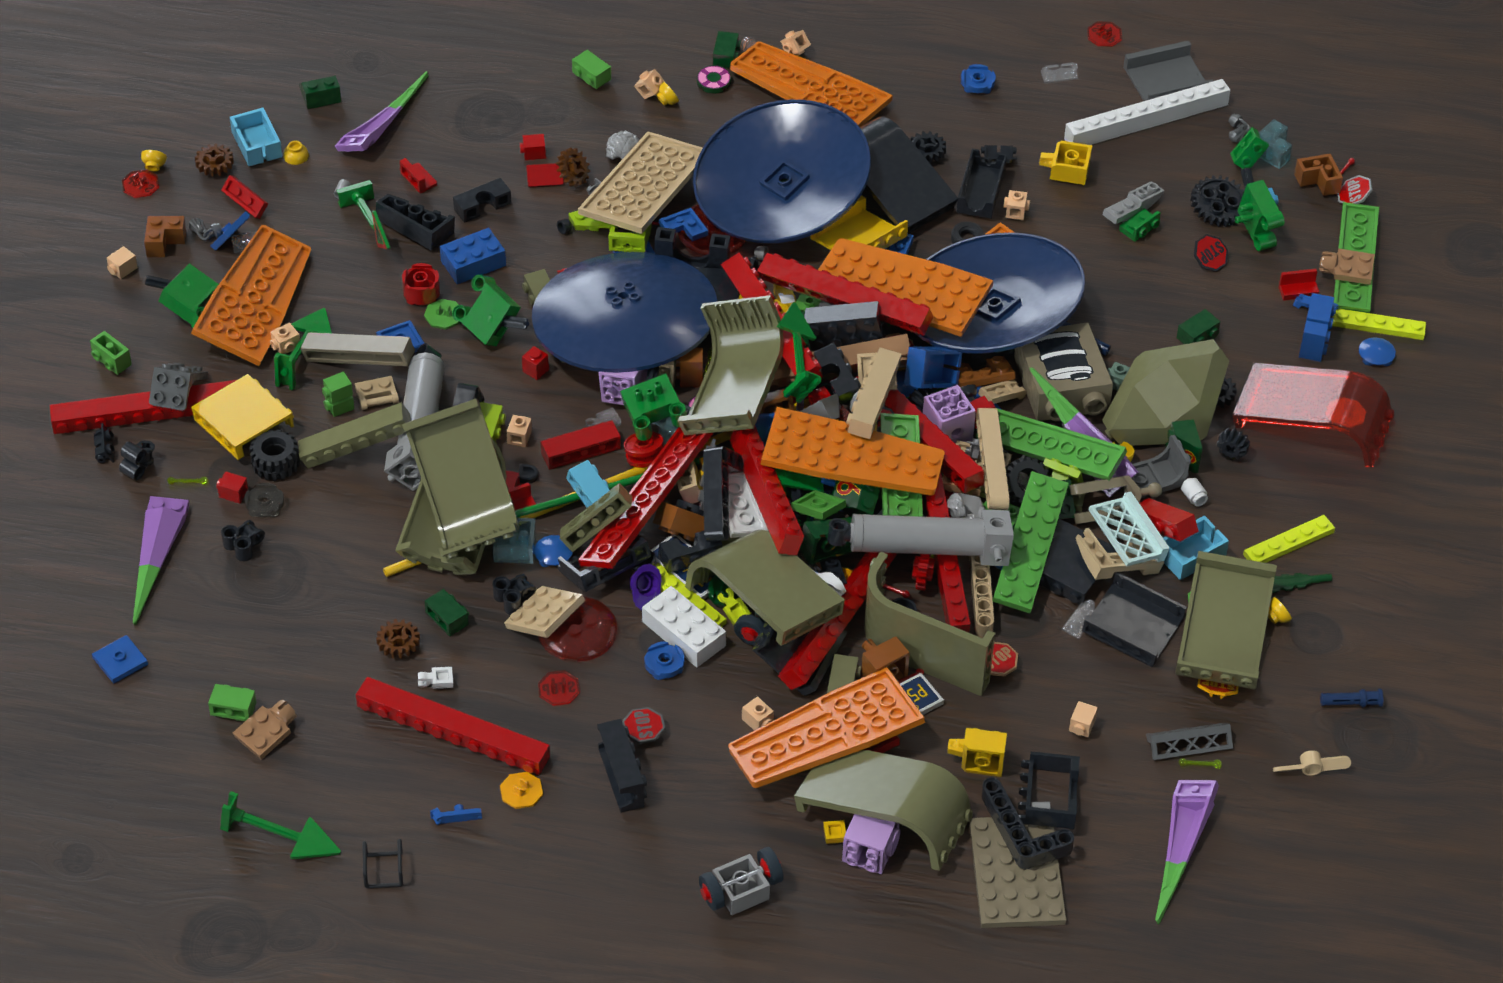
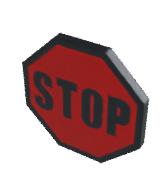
[1194,234,1228,272]

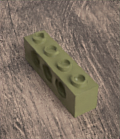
[560,483,632,552]

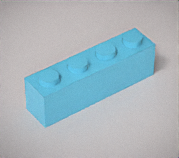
[566,460,610,508]

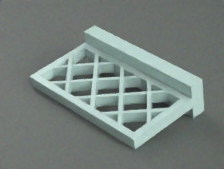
[1088,492,1169,567]

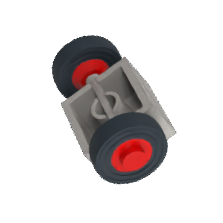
[699,847,784,915]

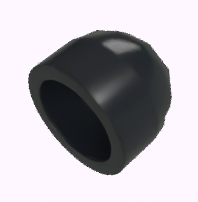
[557,218,572,234]

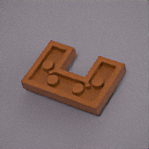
[950,356,1015,388]

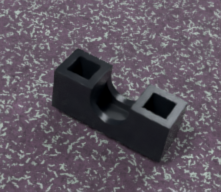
[453,178,511,223]
[814,343,861,405]
[658,531,723,573]

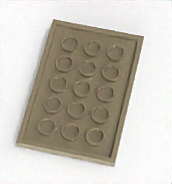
[969,817,1066,928]

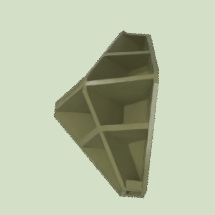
[1102,339,1229,445]

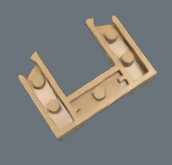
[1076,528,1164,580]

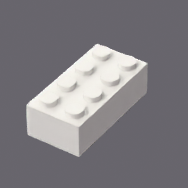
[642,586,726,667]

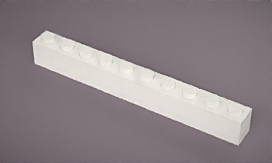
[1064,79,1230,145]

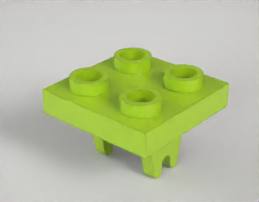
[1043,458,1084,485]

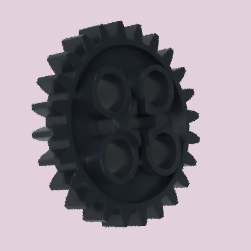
[1190,175,1245,227]

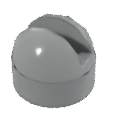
[754,246,769,261]

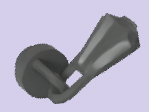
[1228,113,1251,143]
[189,218,224,240]

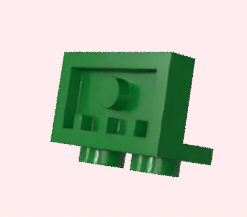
[1230,127,1269,169]
[1119,208,1161,242]

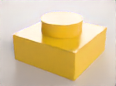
[823,820,846,844]

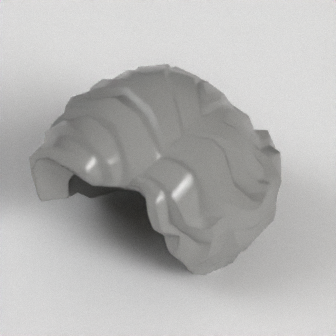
[606,130,639,159]
[947,493,985,519]

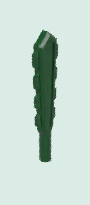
[1272,573,1332,593]

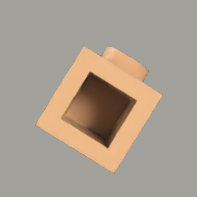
[107,246,138,279]
[507,415,532,447]
[742,696,774,731]
[1069,701,1098,737]

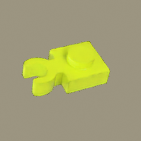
[717,588,751,625]

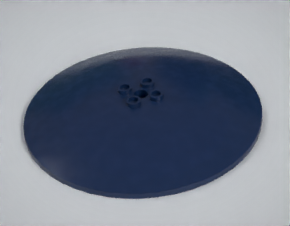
[693,99,871,243]
[915,233,1085,353]
[532,252,718,373]

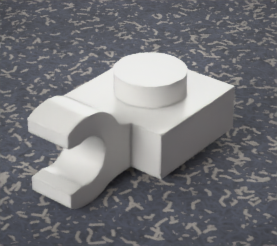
[418,667,453,689]

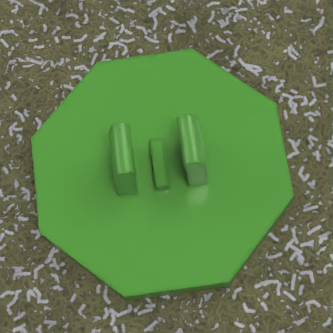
[424,299,460,330]

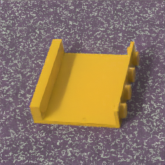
[810,195,908,250]
[192,374,294,460]

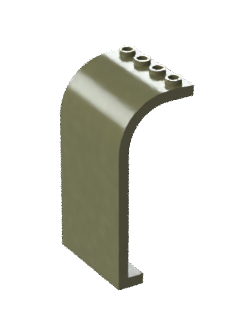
[678,295,783,435]
[402,399,519,559]
[685,530,845,646]
[1175,551,1277,690]
[865,552,995,696]
[794,749,973,870]

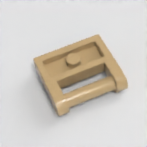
[355,376,399,410]

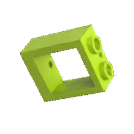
[608,223,652,252]

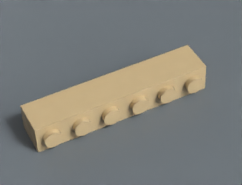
[846,348,902,439]

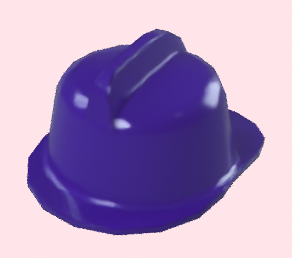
[630,564,661,610]

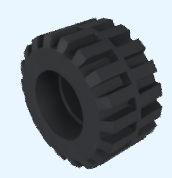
[250,430,300,481]
[1005,457,1051,508]

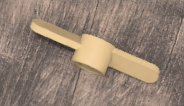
[1273,751,1351,776]

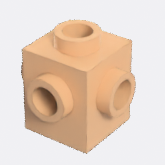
[780,30,811,56]
[634,69,666,99]
[1004,190,1030,220]
[270,323,300,354]

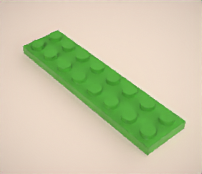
[1333,202,1379,313]
[976,408,1127,481]
[880,413,923,517]
[992,471,1069,613]

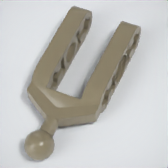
[1069,475,1162,524]

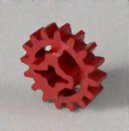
[912,554,935,590]

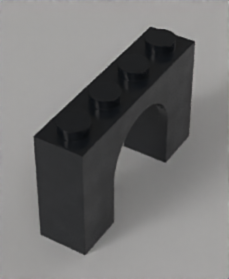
[655,227,730,268]

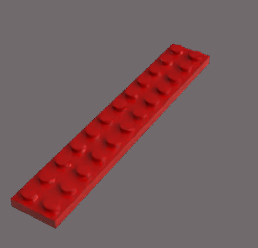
[578,427,713,569]

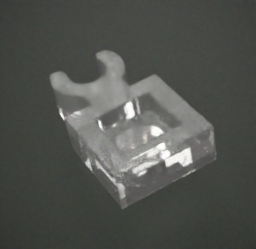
[585,407,621,427]

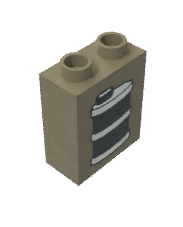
[1014,323,1113,421]

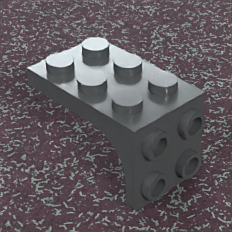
[149,362,208,410]
[1122,435,1191,498]

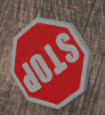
[1337,175,1373,204]

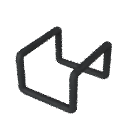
[362,839,403,888]

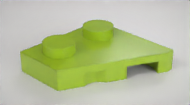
[569,211,611,231]

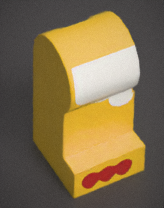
[773,284,796,309]

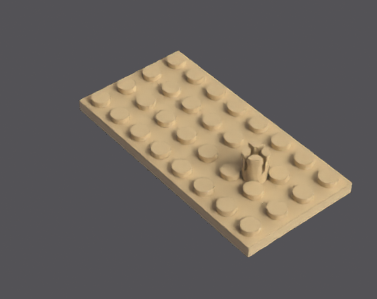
[578,132,702,234]

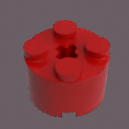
[402,263,440,305]

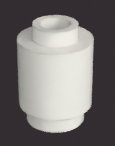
[1181,478,1208,506]

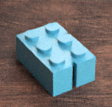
[230,108,282,167]
[1163,515,1229,580]

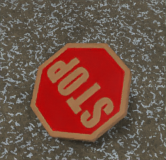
[991,642,1018,676]

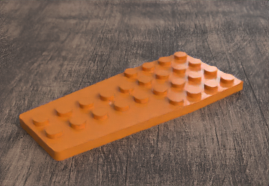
[730,42,893,127]
[191,225,311,366]
[818,238,993,337]
[761,407,945,495]
[728,667,925,788]

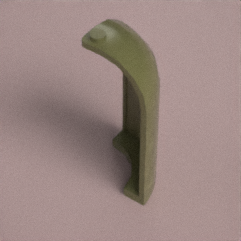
[395,438,507,575]

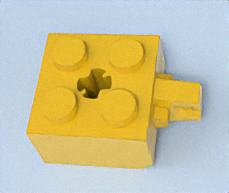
[1039,141,1092,185]
[947,728,1007,777]

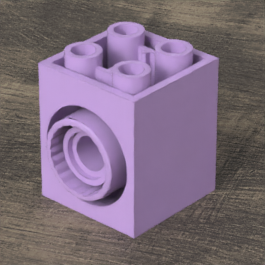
[599,369,648,405]
[923,385,976,444]
[842,814,900,874]

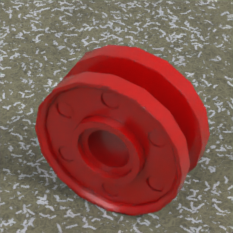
[624,431,664,468]

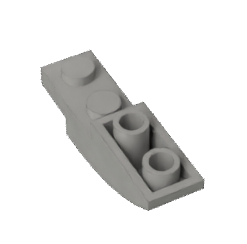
[1102,181,1165,224]

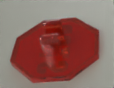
[1087,21,1122,47]
[122,170,159,198]
[538,670,580,706]

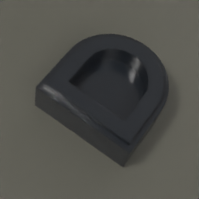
[518,464,538,483]

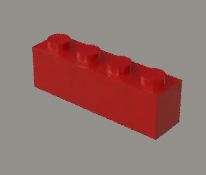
[541,420,621,470]
[1139,498,1199,541]

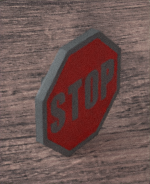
[622,707,665,743]

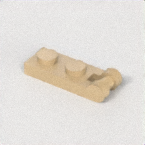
[978,379,1027,404]

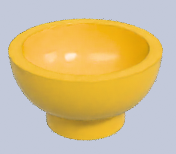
[656,82,679,106]
[283,141,309,165]
[141,150,167,171]
[1268,597,1292,624]

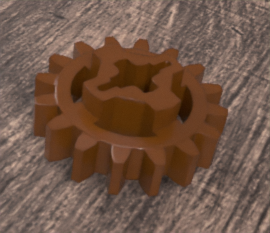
[195,143,234,177]
[556,147,591,187]
[376,619,420,659]

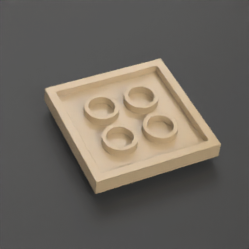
[504,586,585,638]

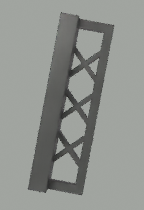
[1146,722,1233,760]

